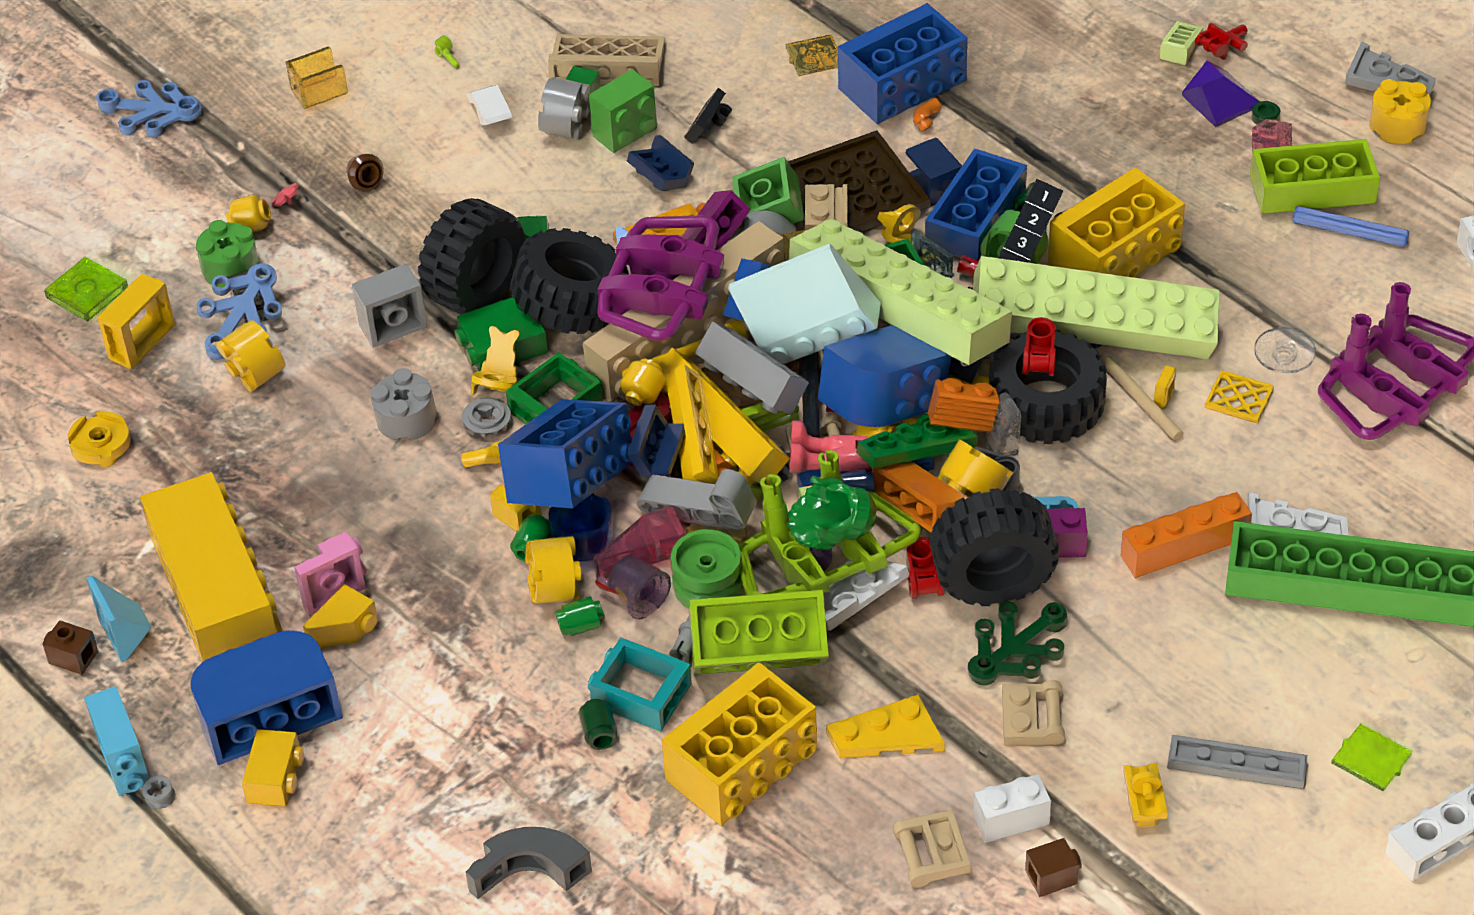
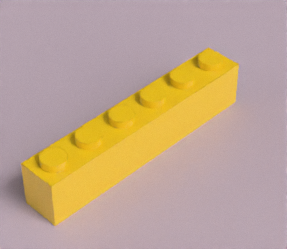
[659,347,790,485]

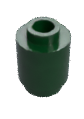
[578,699,617,750]

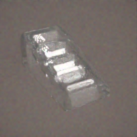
[985,392,1021,457]

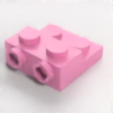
[294,532,367,616]

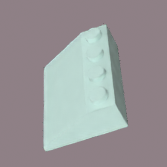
[728,243,881,364]

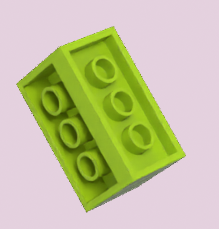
[689,590,829,675]

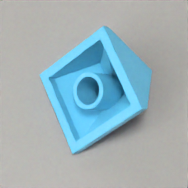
[86,576,152,663]

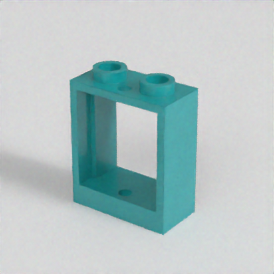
[587,637,692,732]

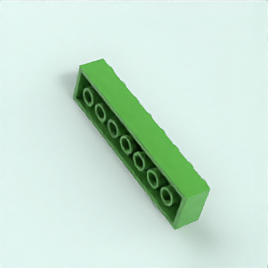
[1225,521,1474,627]

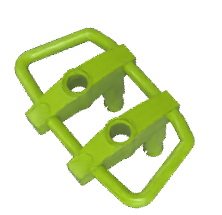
[739,450,922,596]

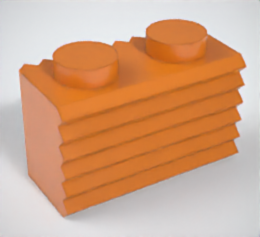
[928,378,999,433]

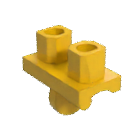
[1123,763,1168,827]

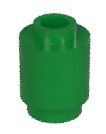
[510,514,551,562]
[555,596,605,636]

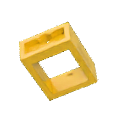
[97,273,175,370]

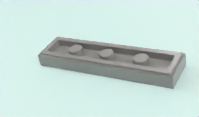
[1167,735,1308,789]

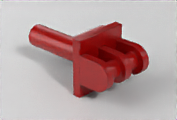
[1195,23,1248,60]

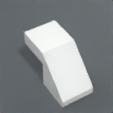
[466,85,512,125]

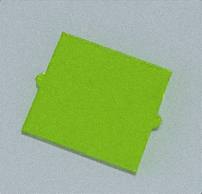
[1331,723,1412,791]

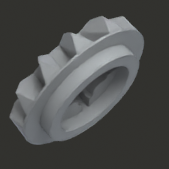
[462,397,511,438]

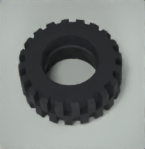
[418,198,526,315]
[510,228,629,334]
[989,330,1107,444]
[929,488,1060,606]

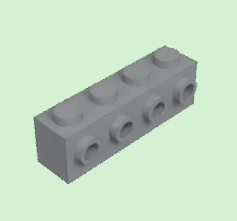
[695,321,809,414]

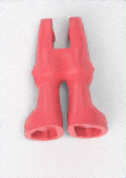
[789,420,872,473]

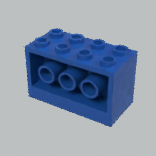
[837,3,968,124]
[498,399,632,508]

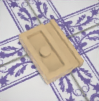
[805,184,847,231]

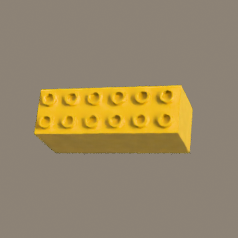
[139,472,282,662]

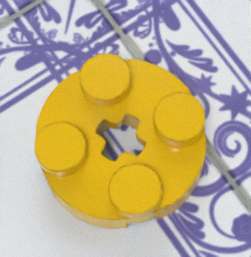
[68,411,131,467]

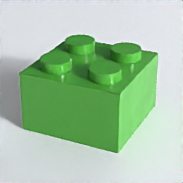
[589,69,657,153]
[732,157,804,227]

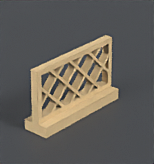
[548,34,665,86]

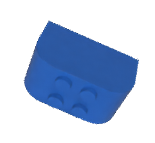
[818,325,952,427]
[190,630,343,765]

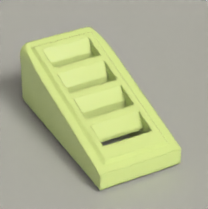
[1159,21,1203,65]

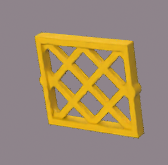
[1204,370,1274,423]

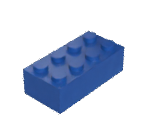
[925,148,1027,261]

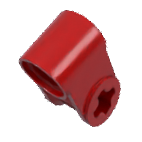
[1023,317,1056,376]
[906,537,944,599]

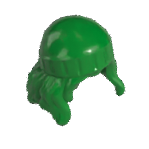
[787,476,876,550]

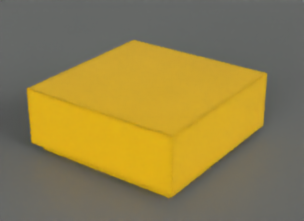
[1154,365,1176,409]

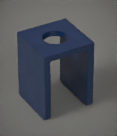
[906,137,962,207]

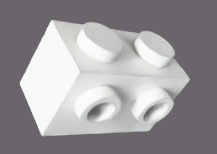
[973,774,1051,843]

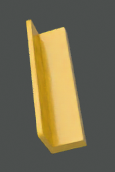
[667,364,719,484]

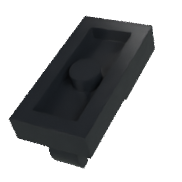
[684,88,733,144]

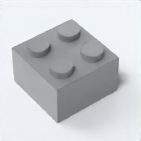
[352,263,427,348]

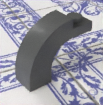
[465,827,592,899]

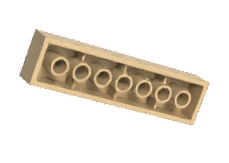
[583,221,784,402]

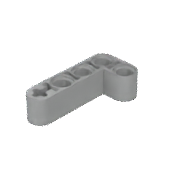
[637,469,757,531]

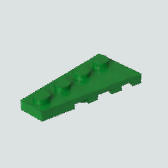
[856,414,978,468]

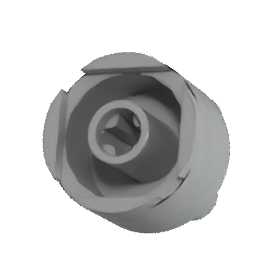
[538,77,590,139]
[370,368,436,441]

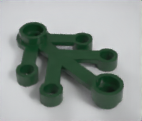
[968,601,1067,685]

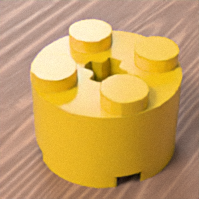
[1369,79,1431,145]
[215,320,286,393]
[937,439,1014,497]
[525,536,581,604]

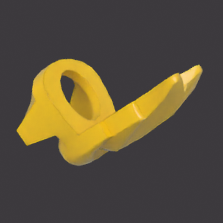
[877,204,941,262]
[471,326,519,395]

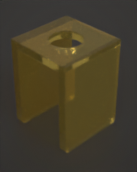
[285,46,348,109]

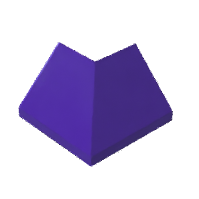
[1182,60,1260,127]

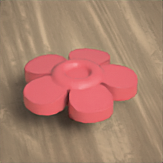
[271,183,299,207]

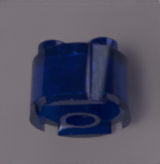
[548,492,614,562]

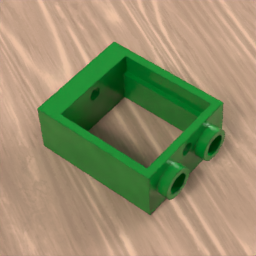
[506,352,603,424]

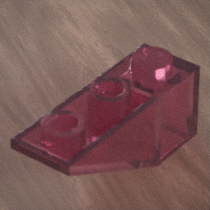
[593,506,685,581]

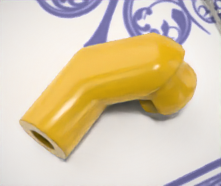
[461,442,501,468]

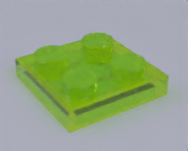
[44,256,128,322]

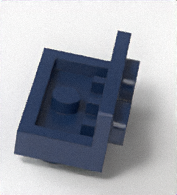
[626,135,694,191]
[627,405,685,477]

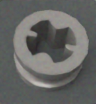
[142,776,175,809]

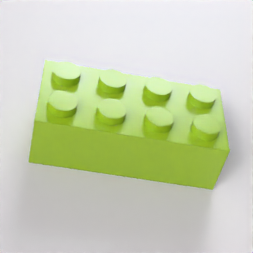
[1250,139,1380,214]

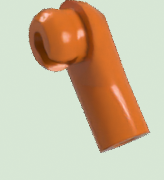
[913,98,941,131]

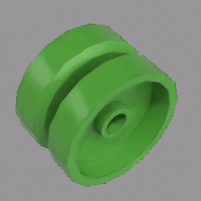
[670,529,743,608]

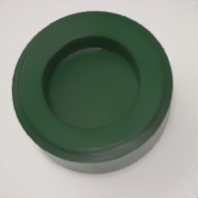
[1251,101,1281,127]

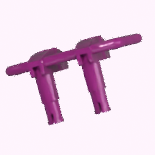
[597,216,724,341]
[1317,282,1474,440]

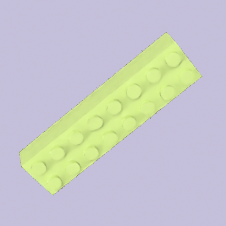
[789,219,1012,365]
[973,256,1219,359]

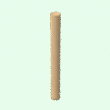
[1103,356,1183,441]

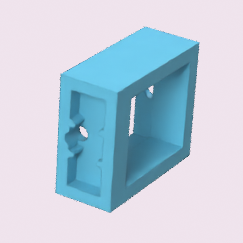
[84,686,149,796]

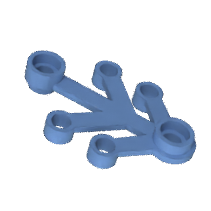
[96,80,202,137]
[197,263,282,360]

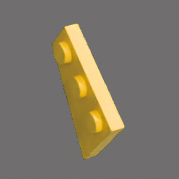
[826,694,945,758]

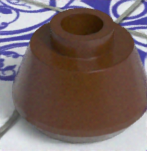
[346,153,384,192]

